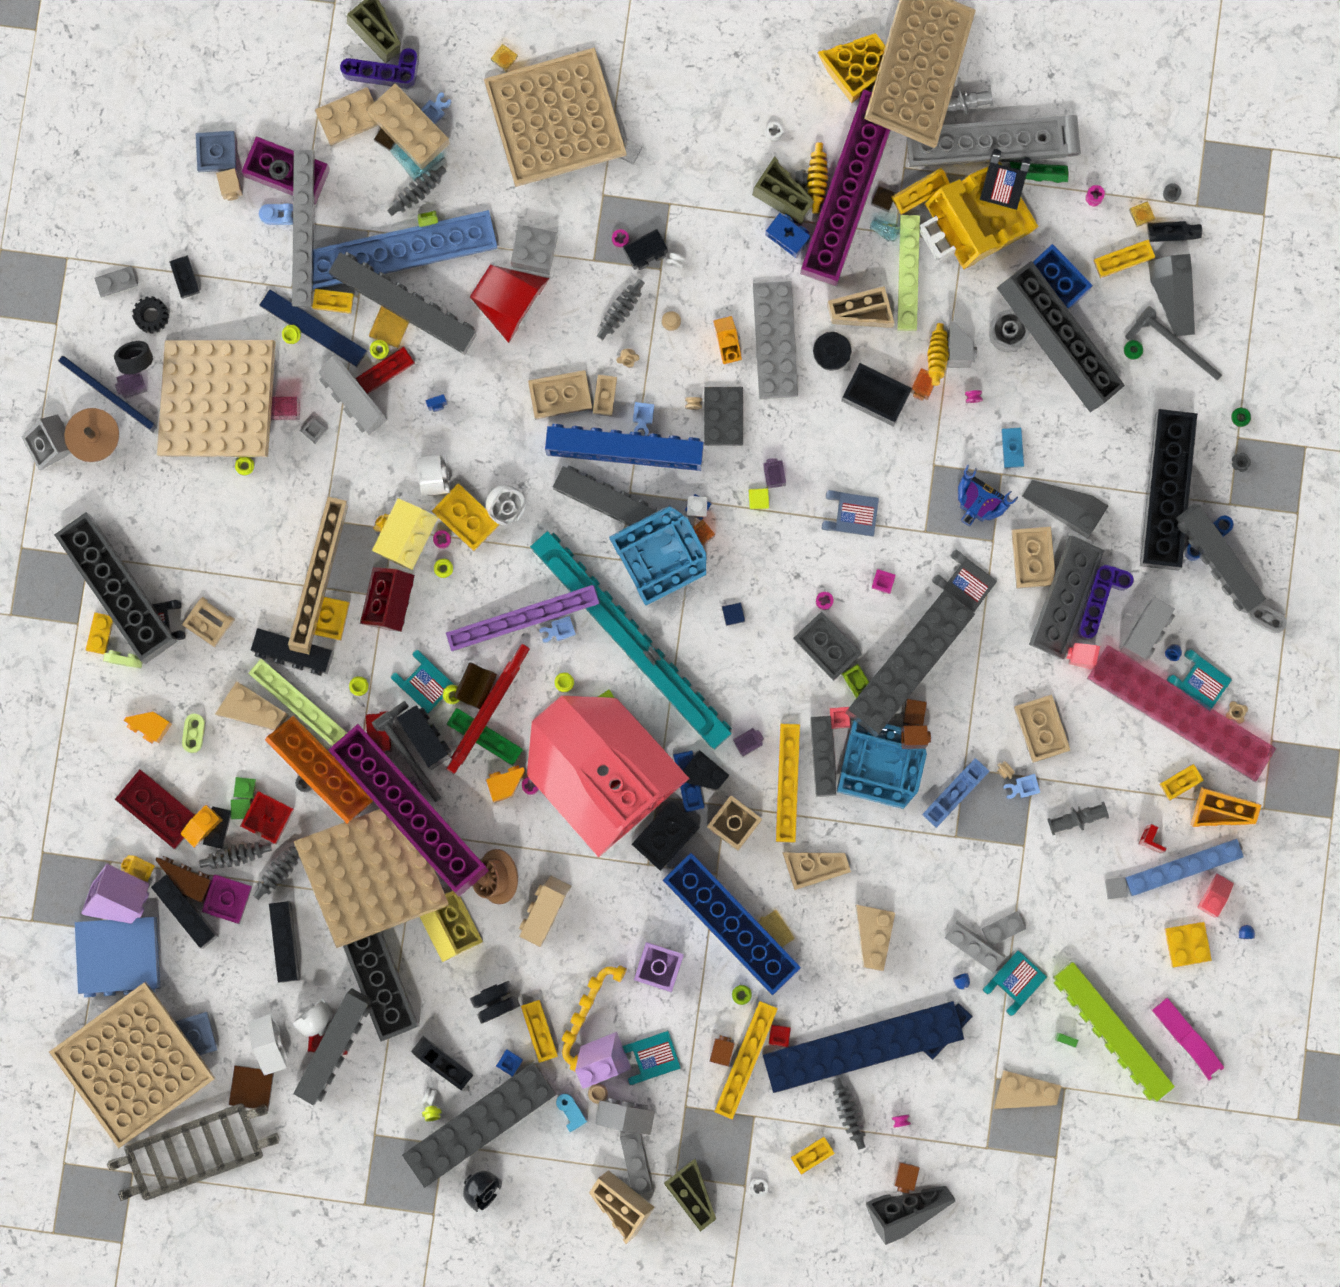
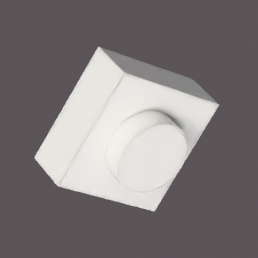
[687,496,707,517]

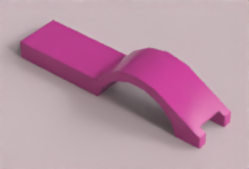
[1151,998,1224,1080]

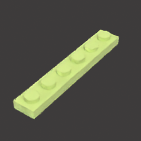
[897,215,920,331]
[248,659,347,746]

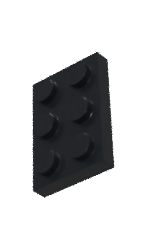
[631,801,700,871]

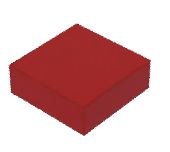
[768,1024,791,1047]

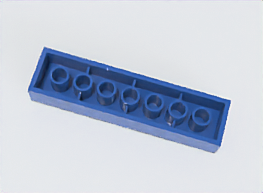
[545,424,704,471]
[662,853,801,996]

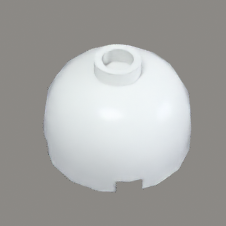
[486,485,526,525]
[292,998,332,1036]

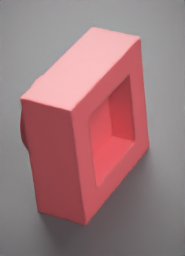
[830,707,851,729]

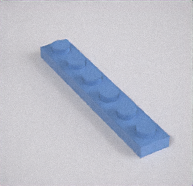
[1125,839,1244,896]

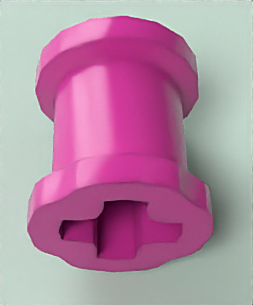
[1085,185,1105,207]

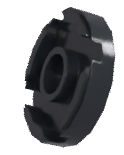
[813,332,852,371]

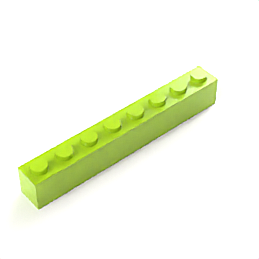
[1053,962,1175,1102]

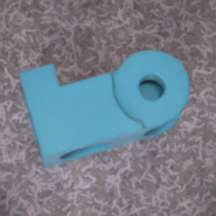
[556,1094,588,1132]

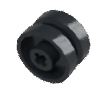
[470,981,520,1024]

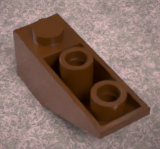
[155,856,212,903]

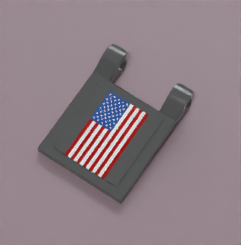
[932,550,997,612]

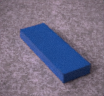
[673,751,704,812]

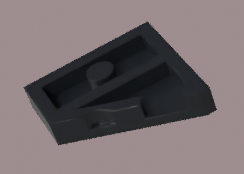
[682,750,729,791]

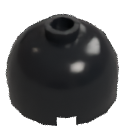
[463,1171,502,1212]

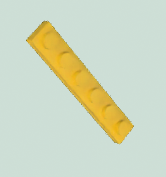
[776,724,800,843]
[714,1001,778,1120]

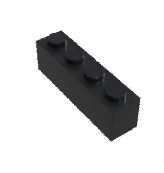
[250,628,334,676]
[151,875,219,949]
[269,901,300,983]

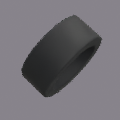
[114,341,153,375]

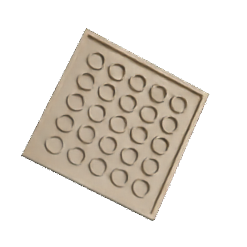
[484,47,627,187]
[157,340,276,457]
[294,809,449,948]
[49,982,215,1149]

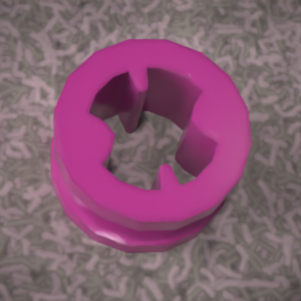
[612,229,629,248]
[965,390,983,403]
[433,530,451,549]
[816,592,834,610]
[522,777,539,795]
[892,1114,911,1128]

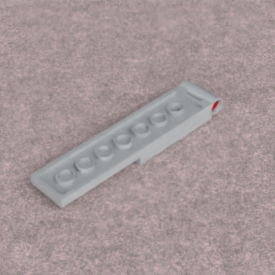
[907,115,1081,167]

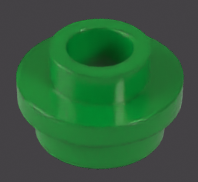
[1124,340,1143,360]
[1231,407,1251,427]

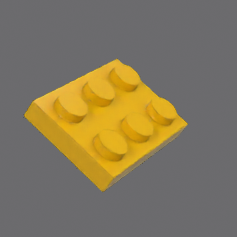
[432,483,500,552]

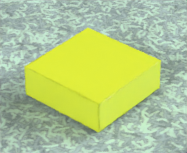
[748,488,769,510]

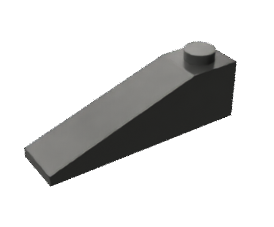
[1148,254,1195,336]
[1022,480,1108,539]
[866,1186,955,1245]

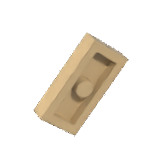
[593,375,617,416]

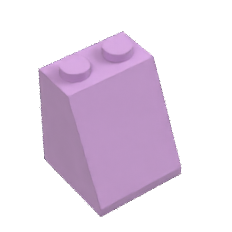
[81,864,149,924]
[575,1032,631,1089]

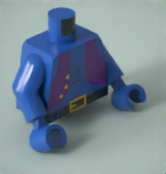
[958,465,1018,526]

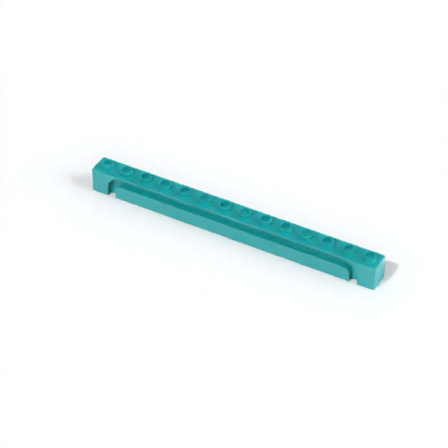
[530,531,732,750]

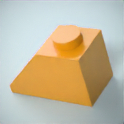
[181,805,222,848]

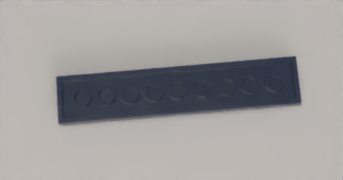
[763,1001,964,1093]

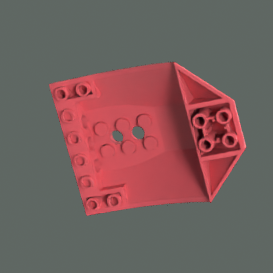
[527,696,689,857]

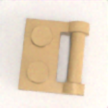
[182,597,235,648]

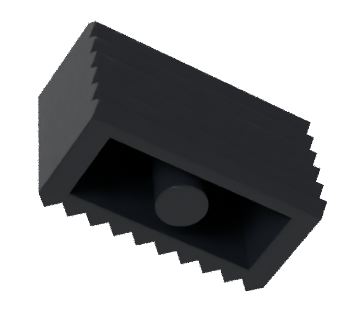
[623,229,668,270]

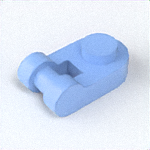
[259,203,293,225]

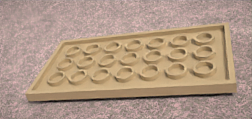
[864,0,976,148]

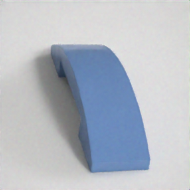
[922,758,990,828]

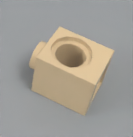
[216,168,243,201]

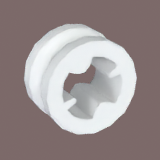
[766,122,783,141]
[666,253,685,269]
[422,1087,437,1106]
[750,1178,768,1197]

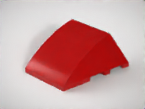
[470,265,550,343]

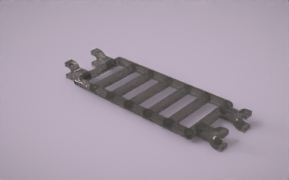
[107,1103,280,1201]

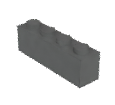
[810,716,836,797]

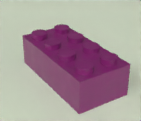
[241,136,330,205]

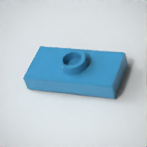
[1001,428,1024,468]

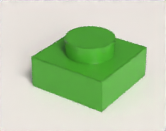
[233,777,256,799]

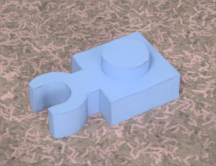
[421,92,452,124]
[633,402,654,436]
[539,616,576,643]
[1003,774,1040,799]

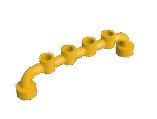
[561,965,627,1072]

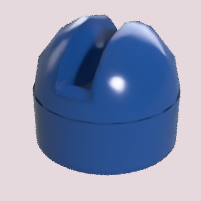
[1165,644,1182,661]
[1239,925,1255,939]
[953,973,970,990]

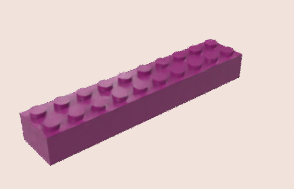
[800,90,891,286]
[328,724,489,897]

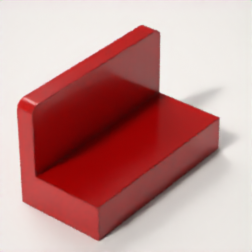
[366,711,392,752]
[1138,824,1167,853]

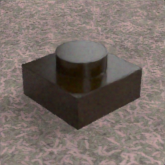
[374,128,396,151]
[871,186,896,212]

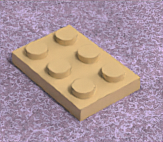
[315,87,378,146]
[528,370,592,420]
[1011,527,1055,589]
[1014,695,1071,763]

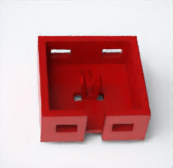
[240,791,295,845]

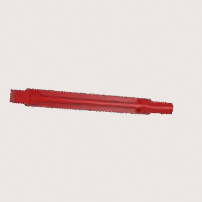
[446,644,530,774]

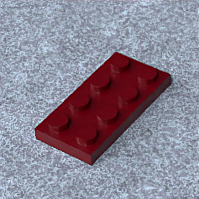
[114,769,195,850]

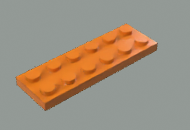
[265,716,373,824]

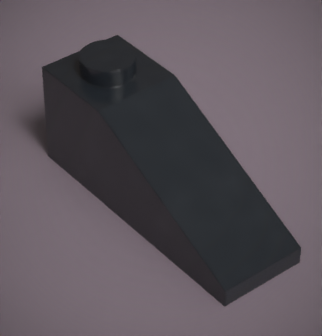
[411,1036,473,1091]

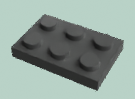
[704,387,743,446]
[793,611,862,681]

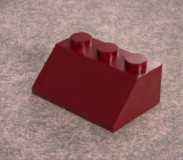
[360,567,415,632]

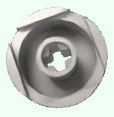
[989,309,1030,352]

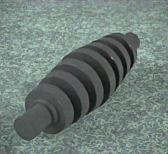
[387,166,447,216]
[597,279,645,341]
[199,842,272,869]
[253,846,300,900]
[833,1078,866,1150]

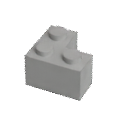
[595,1098,655,1135]

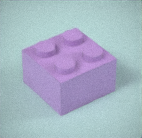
[634,942,684,992]

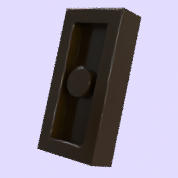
[454,662,497,709]

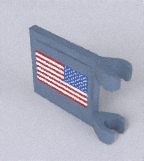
[822,490,879,537]

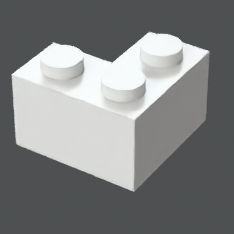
[248,1015,288,1075]

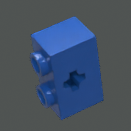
[765,213,810,258]

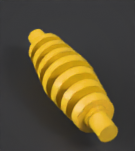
[807,142,828,214]
[927,323,949,386]

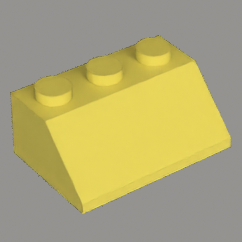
[372,498,438,570]
[420,891,483,962]

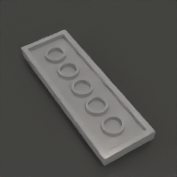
[753,281,798,399]

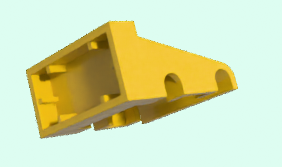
[925,161,1039,270]

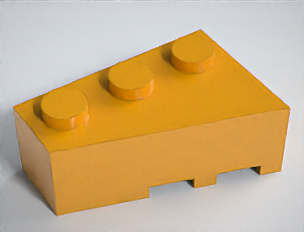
[1191,787,1262,827]

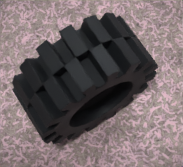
[132,296,169,334]

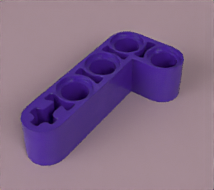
[340,48,419,89]
[1078,565,1134,640]

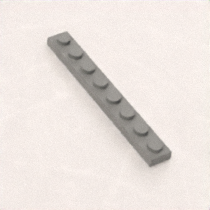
[292,150,315,307]

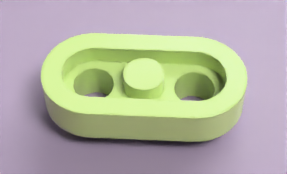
[103,650,143,669]
[182,714,205,753]

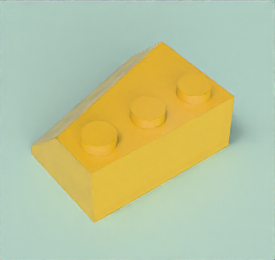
[818,33,886,103]

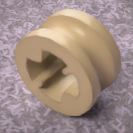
[685,397,702,410]

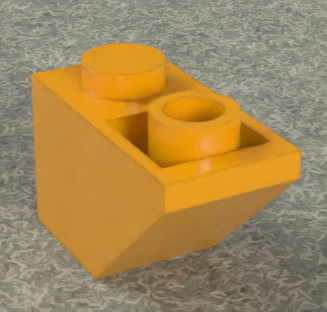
[713,316,742,364]
[123,712,172,744]
[486,765,525,803]

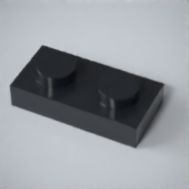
[169,255,200,299]
[203,806,231,849]

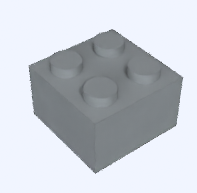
[511,225,558,275]

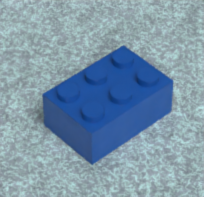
[1033,244,1093,310]

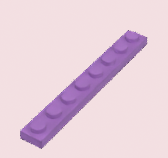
[446,585,600,651]

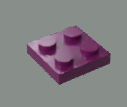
[201,874,252,924]

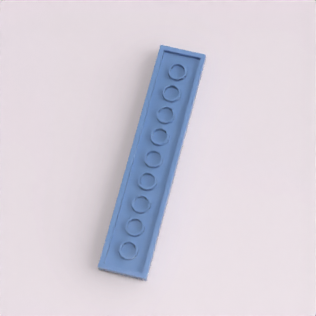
[313,210,498,290]

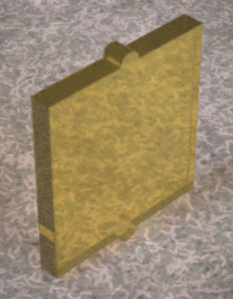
[369,306,409,348]
[758,910,795,948]

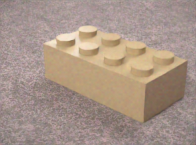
[367,84,450,170]

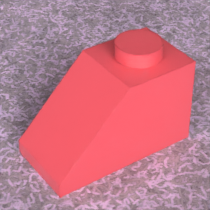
[1066,643,1100,669]
[1197,873,1234,918]

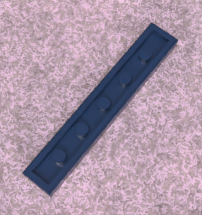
[259,289,367,368]
[58,356,157,433]

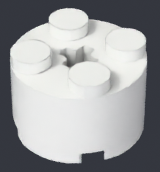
[417,454,450,496]

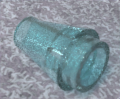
[870,219,900,242]

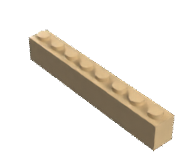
[288,497,348,654]

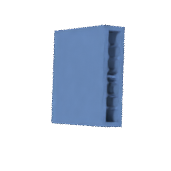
[75,917,161,998]

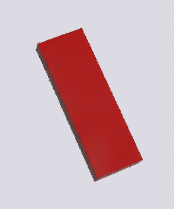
[355,347,415,395]

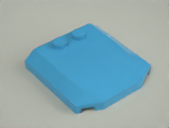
[609,505,706,606]
[837,720,927,809]

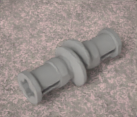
[947,88,993,114]

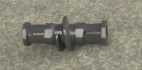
[1047,801,1109,836]

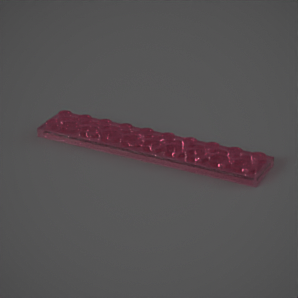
[1086,645,1276,782]

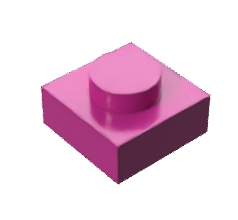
[871,569,896,594]

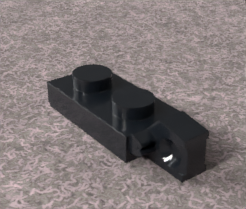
[1147,221,1203,242]

